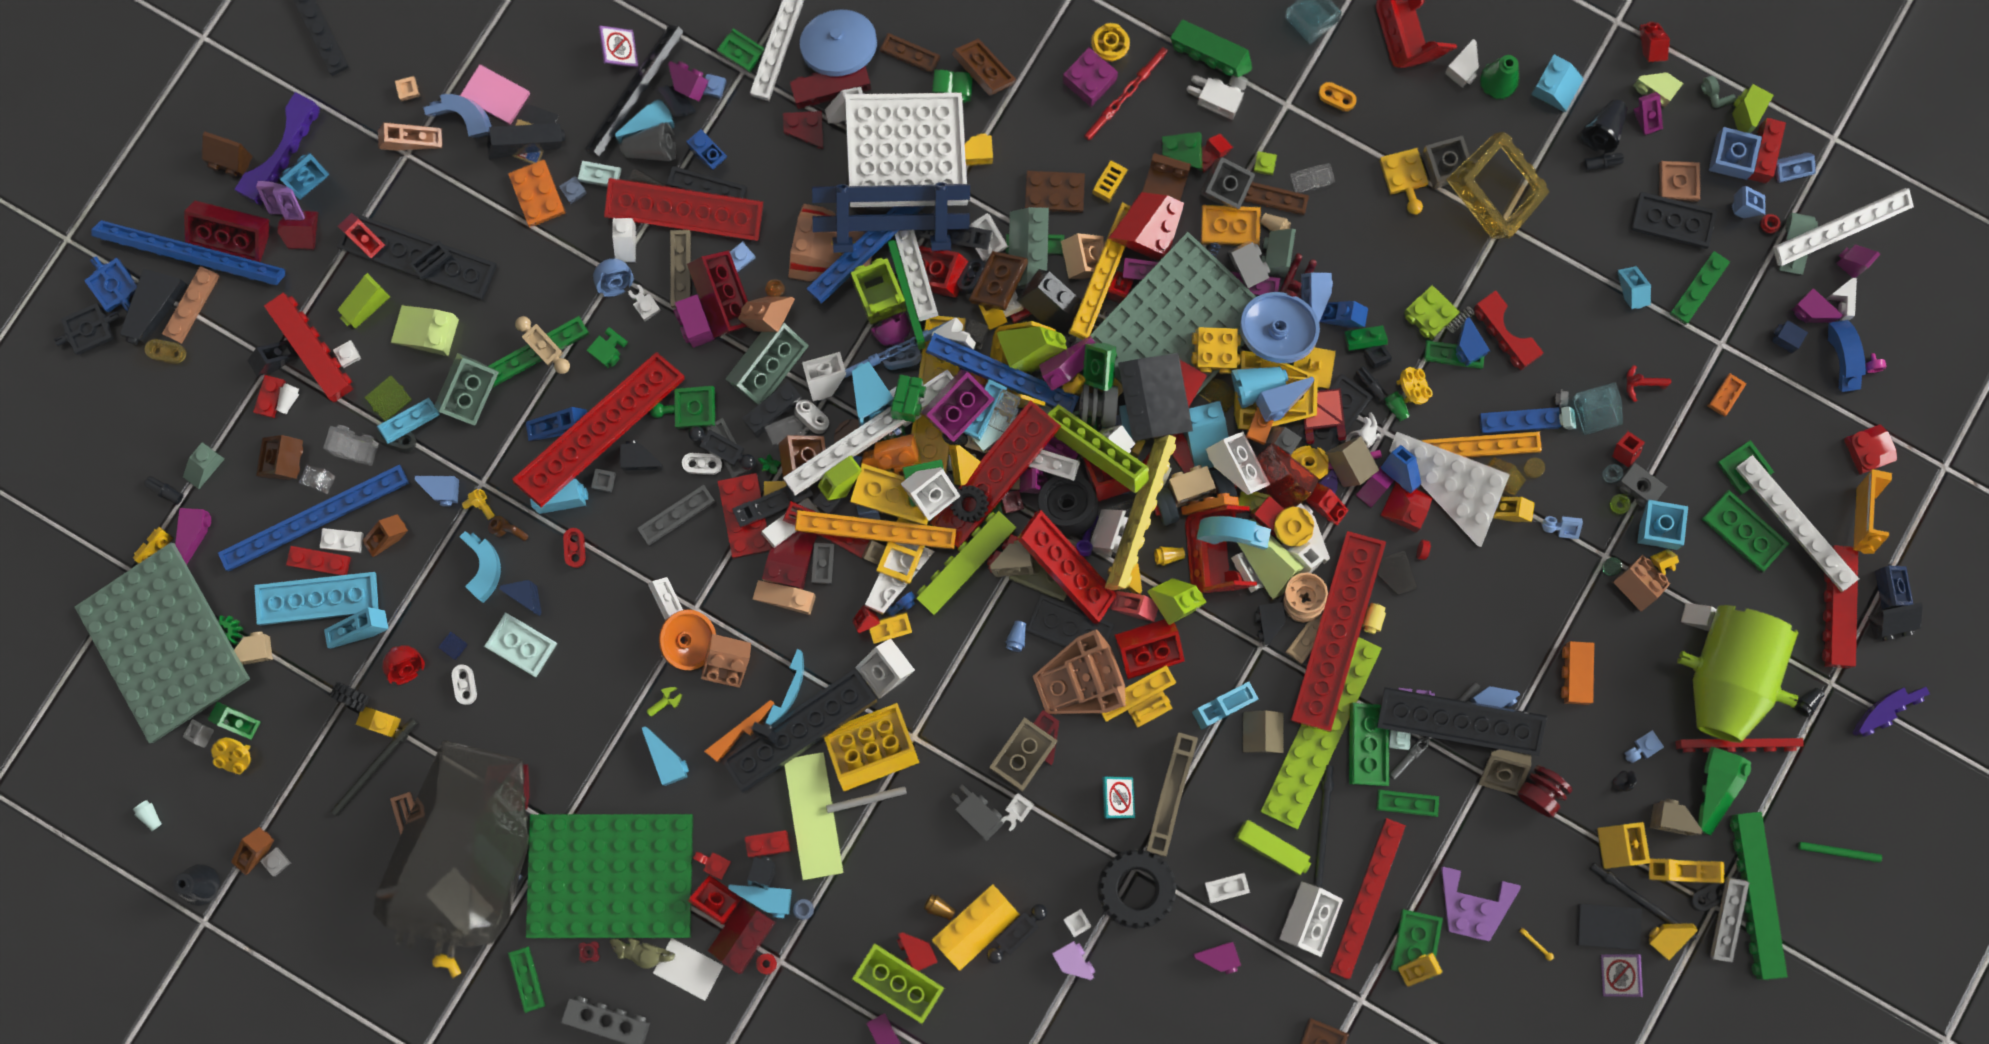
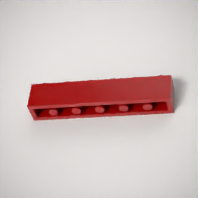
[264,292,353,403]
[1822,545,1858,669]

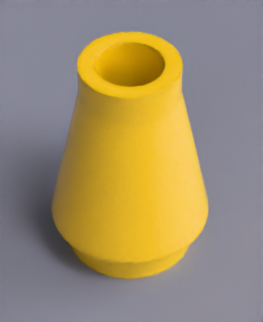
[1154,546,1185,566]

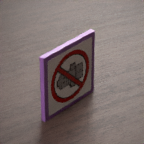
[599,26,638,67]
[1601,955,1643,997]

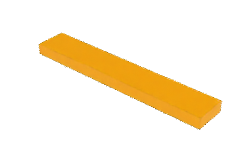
[1421,432,1542,458]

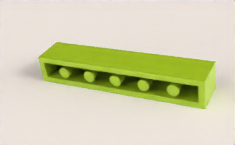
[1048,404,1149,493]
[916,511,1016,615]

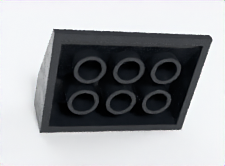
[1118,353,1193,443]

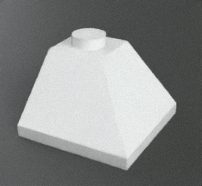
[802,352,846,401]
[901,467,960,520]

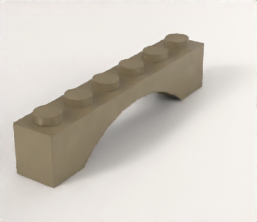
[1146,732,1198,857]

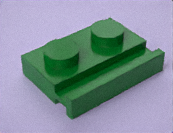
[717,28,765,73]

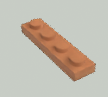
[162,266,220,344]

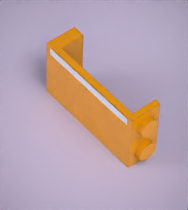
[1853,469,1892,554]

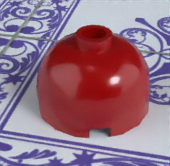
[382,645,425,685]

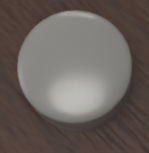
[1229,75,1248,90]

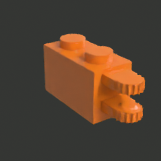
[861,434,919,470]

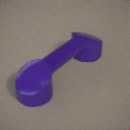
[1076,515,1098,556]

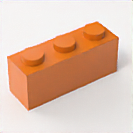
[1561,641,1594,705]

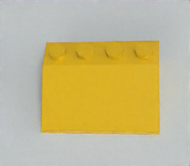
[824,703,920,791]

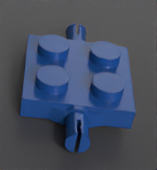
[84,257,137,313]

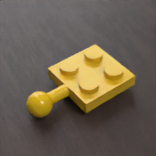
[1379,148,1428,214]

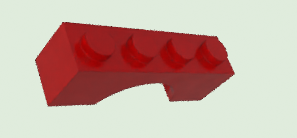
[1473,291,1544,370]

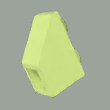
[1633,73,1683,108]

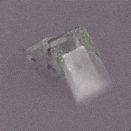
[988,389,1021,433]

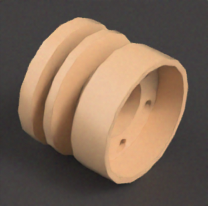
[1283,572,1328,623]

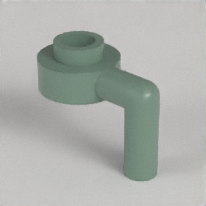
[1701,75,1736,108]

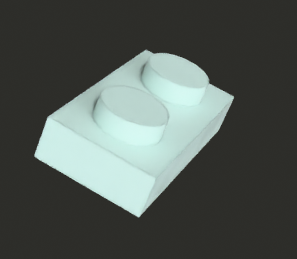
[578,161,621,187]

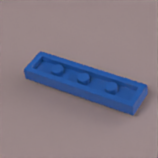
[1479,407,1561,434]

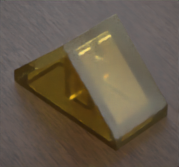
[1198,377,1235,413]
[1487,457,1526,496]

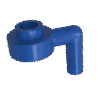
[886,591,916,616]

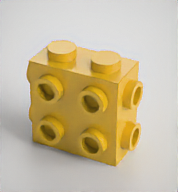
[1191,327,1241,374]

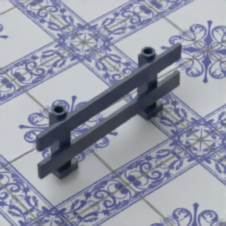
[812,182,970,253]

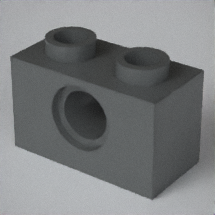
[1616,463,1667,508]

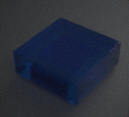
[438,632,468,660]

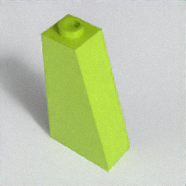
[1234,820,1311,875]

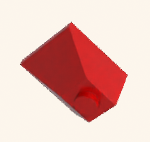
[1380,482,1433,533]

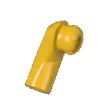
[1062,374,1085,394]

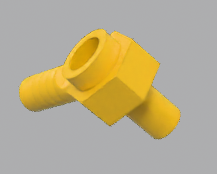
[462,489,495,520]

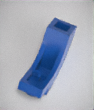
[1828,320,1866,392]

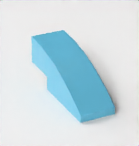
[1192,682,1258,730]

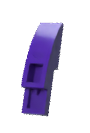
[1853,687,1930,737]

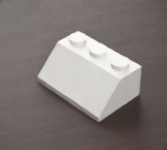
[1280,882,1343,957]

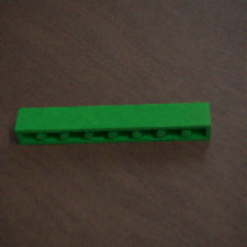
[1730,812,1787,980]

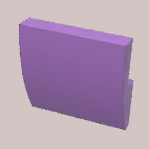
[256,181,305,220]

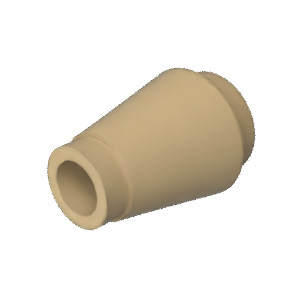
[1260,213,1291,231]

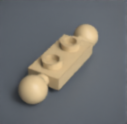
[515,316,570,374]

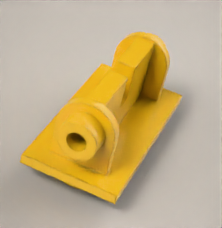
[133,527,173,563]
[1128,691,1173,728]

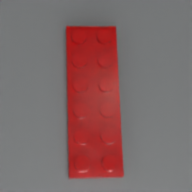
[1017,510,1117,624]

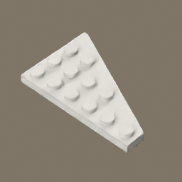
[1389,432,1510,547]

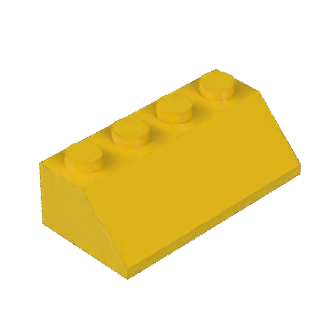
[932,884,1020,971]

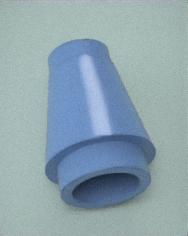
[1005,621,1026,652]

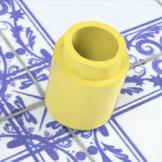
[1362,603,1386,634]

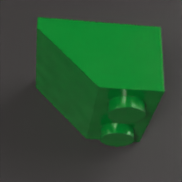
[1083,343,1117,391]

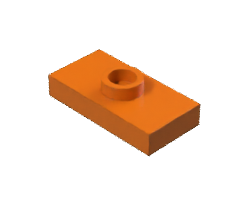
[1708,373,1747,417]
[1246,406,1273,445]

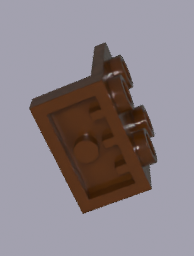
[1142,153,1191,201]

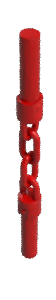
[1084,47,1168,141]

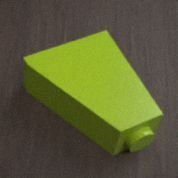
[338,273,390,329]

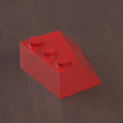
[1108,192,1184,261]

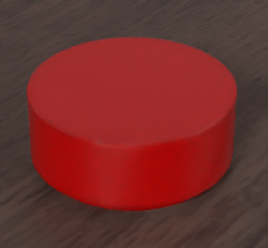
[1417,539,1431,560]

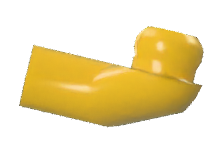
[432,954,461,978]

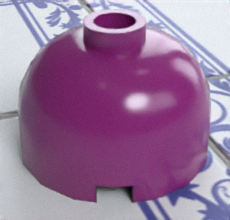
[871,311,911,346]

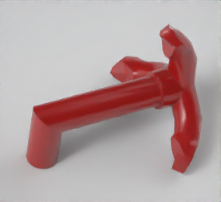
[1627,365,1672,402]

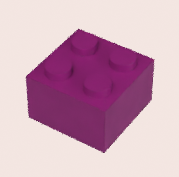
[1063,47,1118,107]
[674,295,715,348]

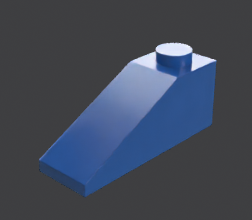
[526,407,587,441]

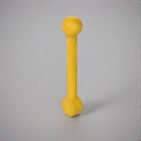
[1519,928,1554,961]

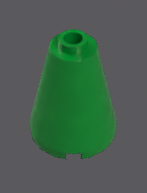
[1480,55,1519,99]

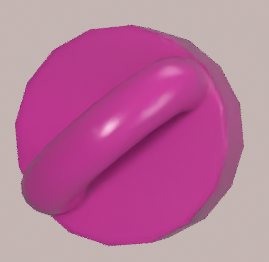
[1865,353,1887,373]

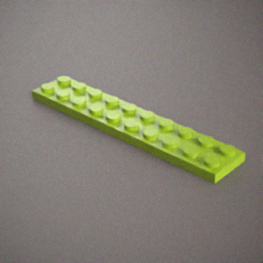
[1260,637,1382,830]

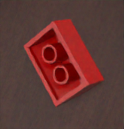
[1115,619,1185,679]

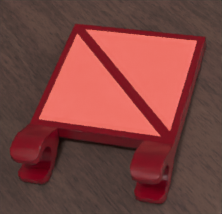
[1304,388,1346,444]

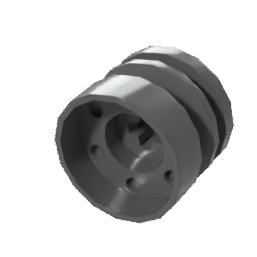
[1079,384,1118,427]

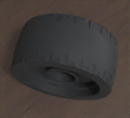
[1038,475,1098,537]

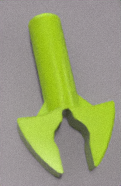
[647,687,682,717]

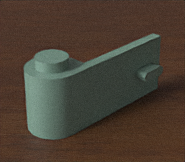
[1779,212,1818,275]

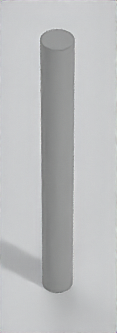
[826,786,907,813]

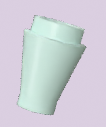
[133,800,162,831]

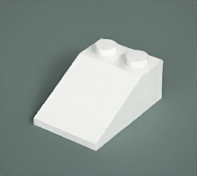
[1206,432,1270,495]

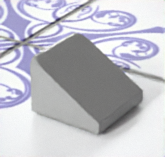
[183,719,214,748]

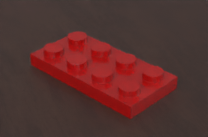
[718,473,771,559]

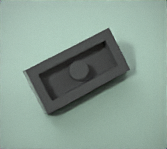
[811,543,835,584]

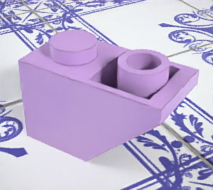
[1052,941,1095,980]

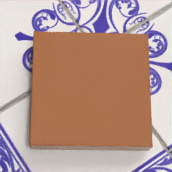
[1659,161,1700,202]

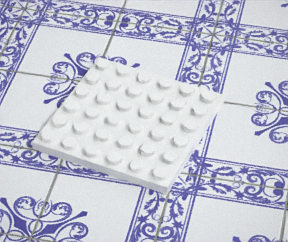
[845,93,968,207]

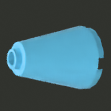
[1231,367,1288,409]

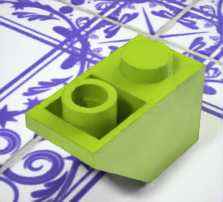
[818,456,862,501]

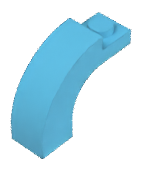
[1197,516,1271,550]
[460,531,501,603]

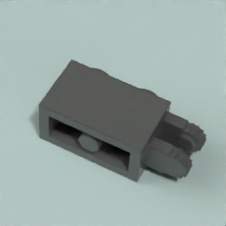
[950,785,1004,841]

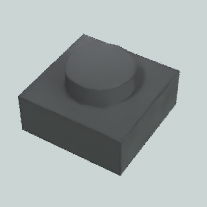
[591,469,616,493]

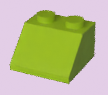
[1732,84,1774,134]
[1147,578,1207,625]

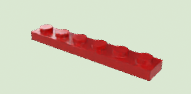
[1676,738,1804,753]

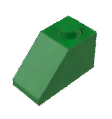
[208,701,261,740]

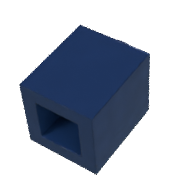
[1772,320,1808,353]

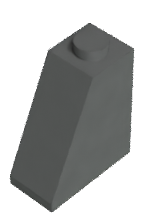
[1253,426,1302,464]

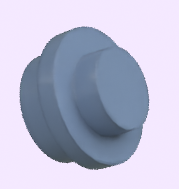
[793,899,814,920]

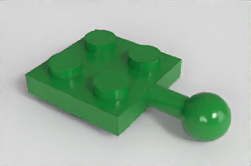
[649,386,715,429]

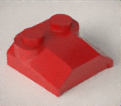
[1844,424,1897,475]

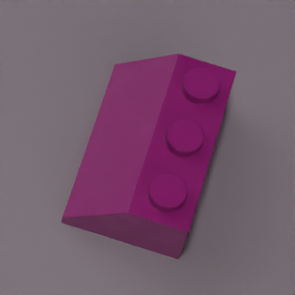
[921,369,995,442]

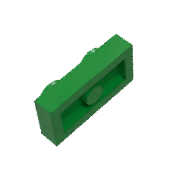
[1344,325,1388,350]

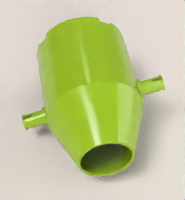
[1677,605,1798,743]

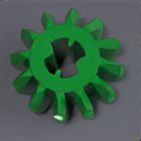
[217,615,243,645]

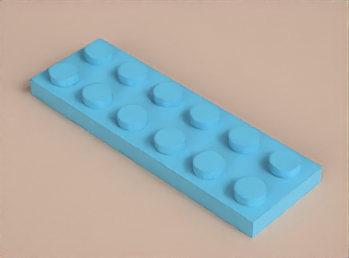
[255,572,378,625]

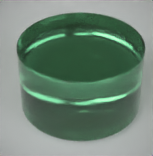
[1602,557,1622,576]

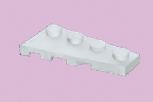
[865,543,934,615]

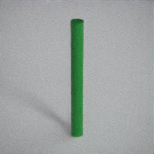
[1798,842,1882,863]

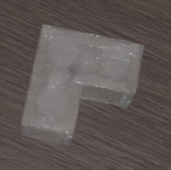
[323,425,379,466]

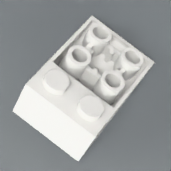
[1091,509,1128,557]

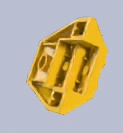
[1234,351,1318,430]

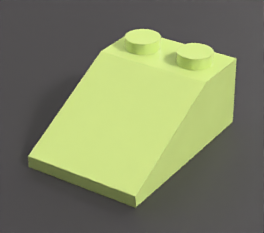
[391,306,459,356]

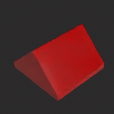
[688,875,742,925]

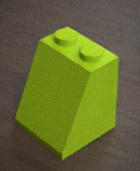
[997,326,1067,374]

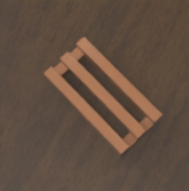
[390,792,422,837]

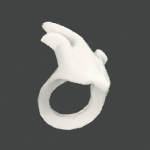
[1346,412,1381,448]

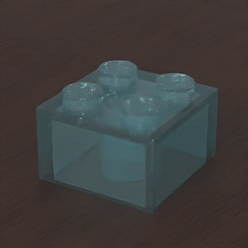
[1285,0,1342,45]

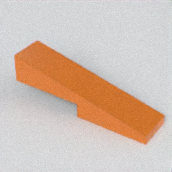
[705,700,776,762]

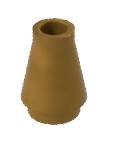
[924,894,955,920]

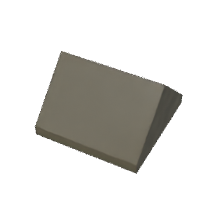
[1325,435,1379,487]
[1243,710,1284,753]

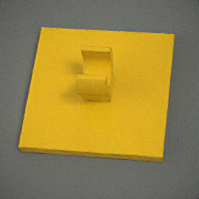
[1293,347,1336,389]

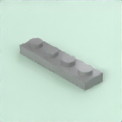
[1710,877,1749,962]

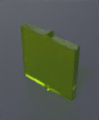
[364,376,412,421]

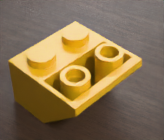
[1597,822,1650,869]

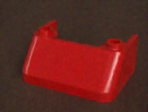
[1376,0,1457,68]
[1185,505,1257,593]

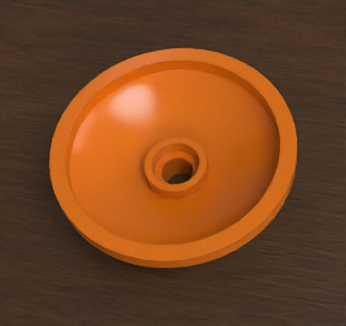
[659,610,716,670]

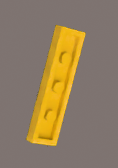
[1101,665,1176,722]

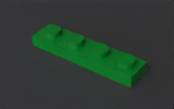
[1670,251,1730,325]

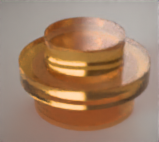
[765,279,785,297]

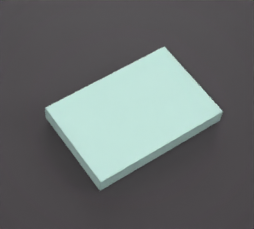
[484,612,557,677]

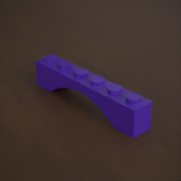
[234,92,320,206]

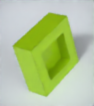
[1254,151,1277,175]

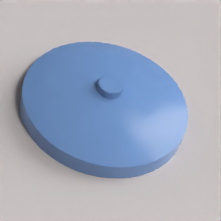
[800,10,877,76]
[1240,292,1320,363]

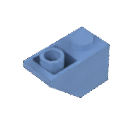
[1470,686,1520,708]

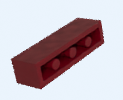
[790,66,871,110]

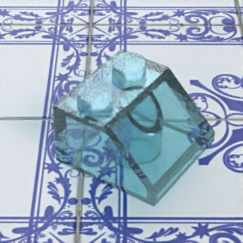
[1572,382,1623,435]

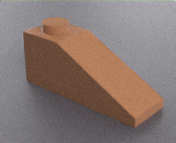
[378,123,442,151]

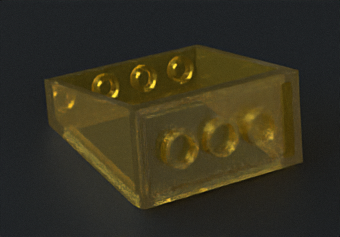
[1446,132,1550,239]

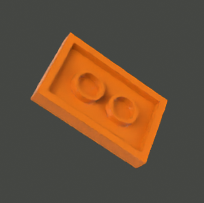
[508,160,566,227]

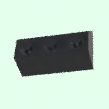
[1016,269,1082,334]

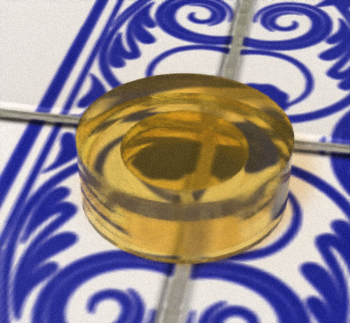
[1524,458,1545,478]

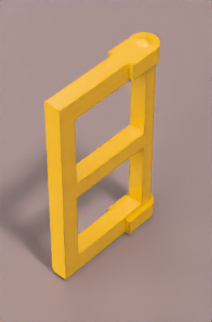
[877,518,925,584]

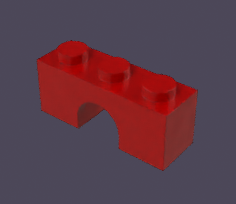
[1748,118,1786,184]

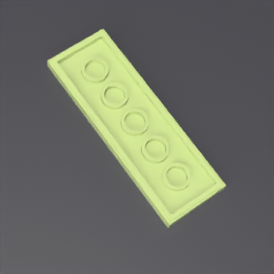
[785,752,843,880]

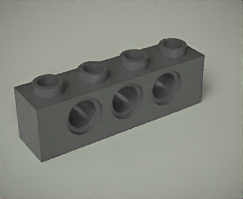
[561,995,650,1044]

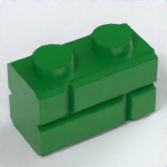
[890,375,926,422]

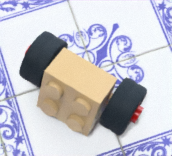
[1154,465,1237,526]

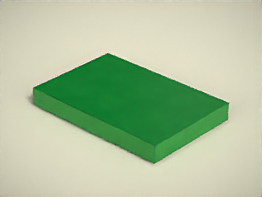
[1391,909,1443,979]

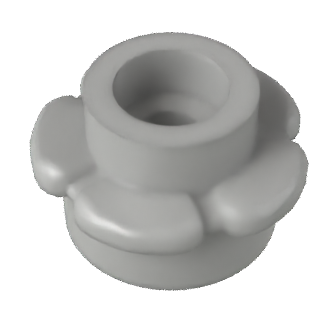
[1556,389,1569,408]

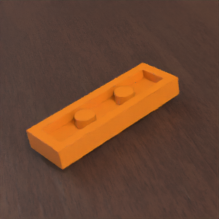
[1181,493,1239,515]

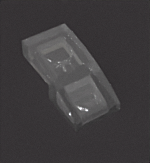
[1290,163,1335,193]
[765,415,810,446]

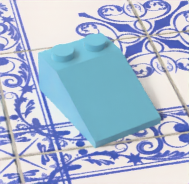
[1184,401,1229,468]

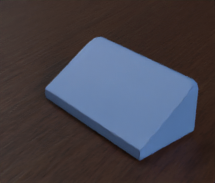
[1775,153,1816,182]

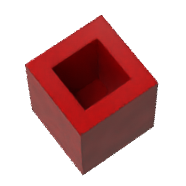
[1612,431,1645,468]

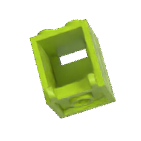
[851,258,906,325]

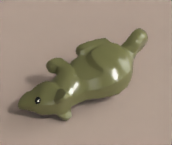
[610,938,675,969]

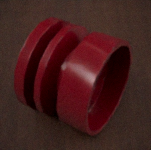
[1517,765,1573,818]

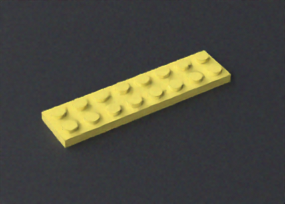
[1105,435,1176,590]

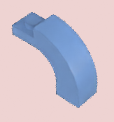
[424,94,492,138]

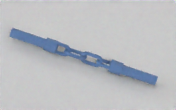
[844,321,949,378]

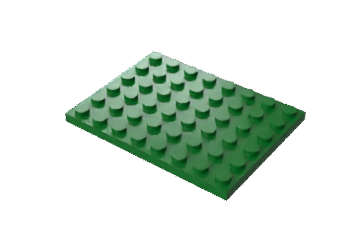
[526,814,693,938]

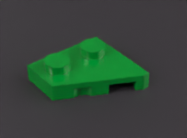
[1162,132,1203,170]

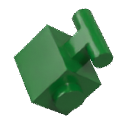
[587,327,628,369]

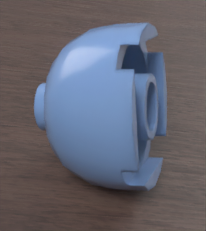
[593,258,634,297]

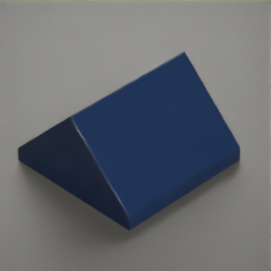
[1875,566,1913,610]
[499,580,542,616]

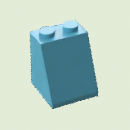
[852,361,894,427]
[530,479,588,514]

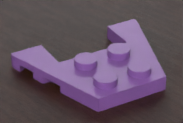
[1441,867,1521,941]

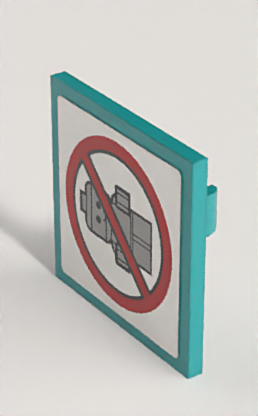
[1103,777,1135,818]

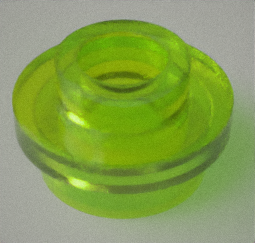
[1610,494,1631,514]

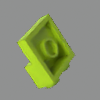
[1404,285,1460,340]

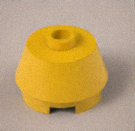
[1091,23,1130,62]

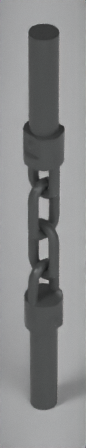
[1389,682,1480,780]

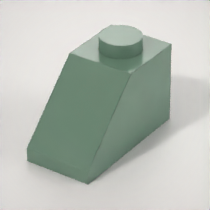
[183,442,225,489]

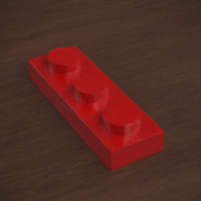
[286,546,351,576]

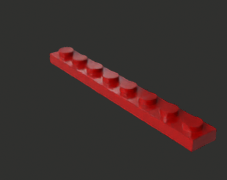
[1330,818,1406,979]

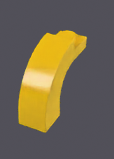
[1649,859,1724,883]

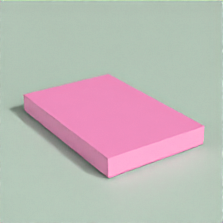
[460,65,530,125]

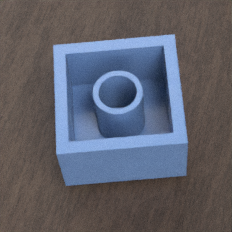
[1709,127,1762,180]

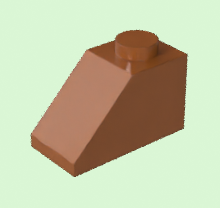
[362,514,408,557]
[231,827,274,875]

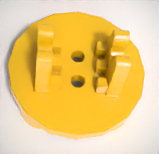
[1396,367,1432,405]
[211,738,251,775]

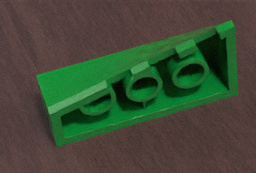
[1170,19,1252,78]

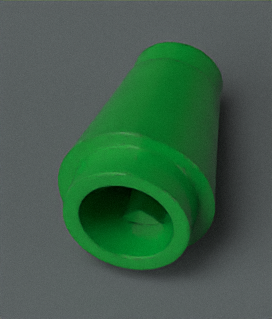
[1384,391,1410,421]

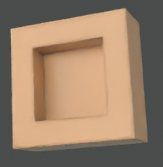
[395,76,420,101]

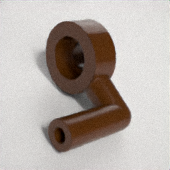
[488,516,528,541]

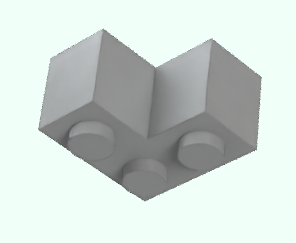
[1227,241,1270,288]

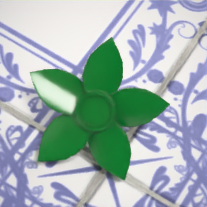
[758,454,781,474]

